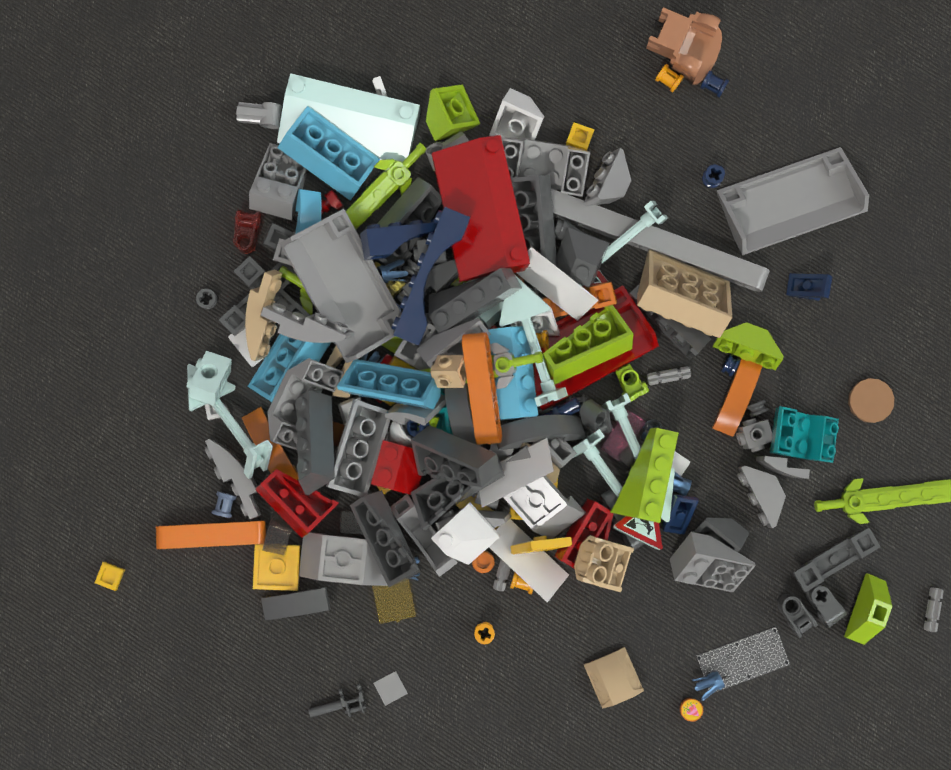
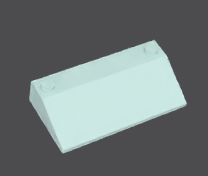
[277,73,421,162]

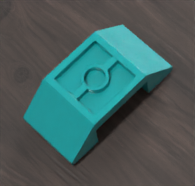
[770,406,839,463]

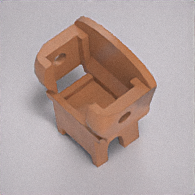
[646,8,722,85]

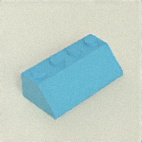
[277,106,380,200]
[487,326,538,420]
[247,334,331,402]
[337,359,441,409]

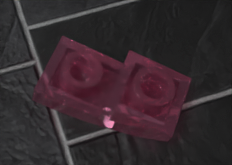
[600,409,646,461]

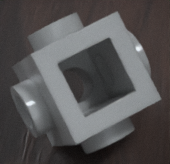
[736,418,772,452]

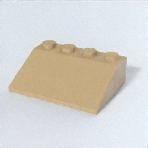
[637,249,732,338]

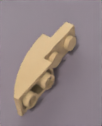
[245,269,282,361]

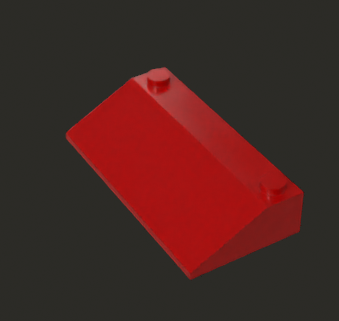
[431,135,530,282]
[533,285,659,411]

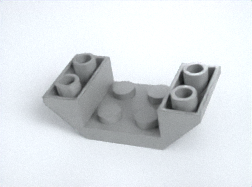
[501,138,590,197]
[268,358,344,450]
[503,445,586,539]
[299,532,388,586]

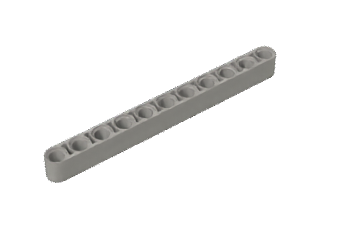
[551,189,770,292]

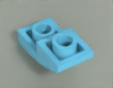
[295,189,322,234]

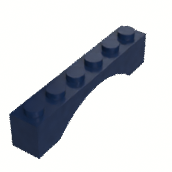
[391,207,471,346]
[360,219,437,260]

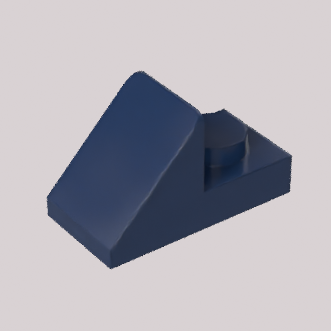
[786,273,832,301]
[662,495,699,534]

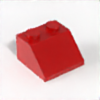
[371,440,422,495]

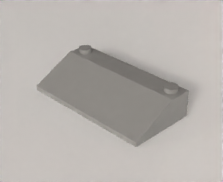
[717,147,869,255]
[280,209,402,363]

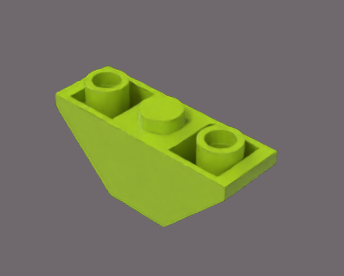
[713,322,784,370]
[844,573,892,645]

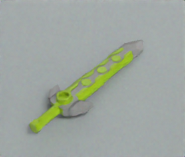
[419,343,543,389]

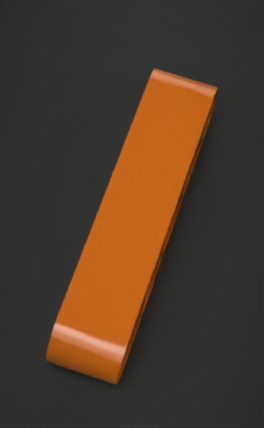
[462,332,502,445]
[156,521,266,549]

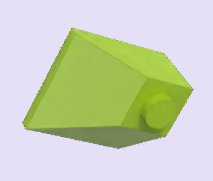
[426,84,480,141]

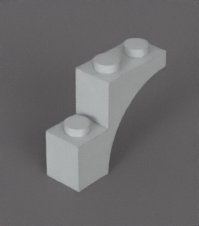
[390,494,457,577]

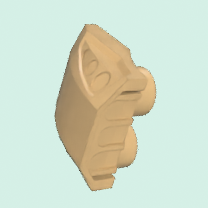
[574,535,634,592]
[583,647,644,709]

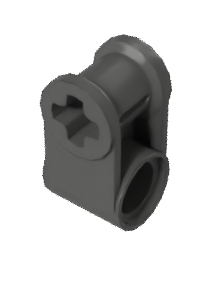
[580,399,613,437]
[805,585,847,628]
[777,594,818,639]

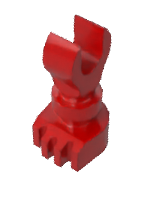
[321,190,344,215]

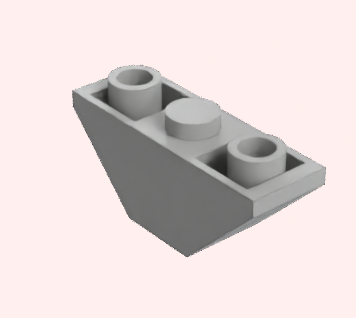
[584,148,631,206]
[737,466,786,528]

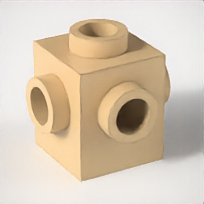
[431,355,467,388]

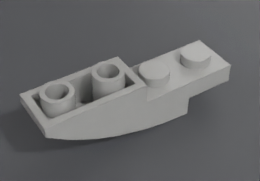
[261,303,355,343]
[205,439,261,519]

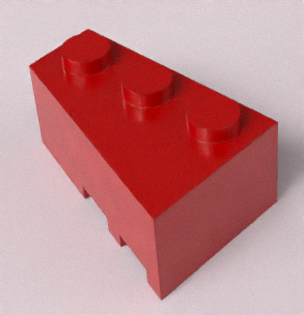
[255,469,339,538]
[554,498,614,569]

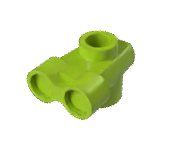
[615,364,649,401]

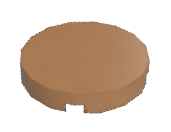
[848,378,894,423]

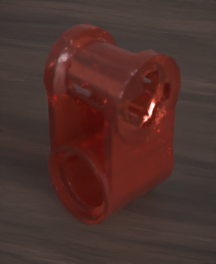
[233,210,261,254]

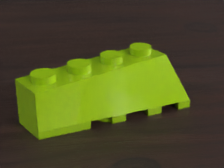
[543,305,633,384]
[610,428,678,523]

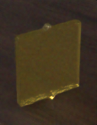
[372,579,416,624]

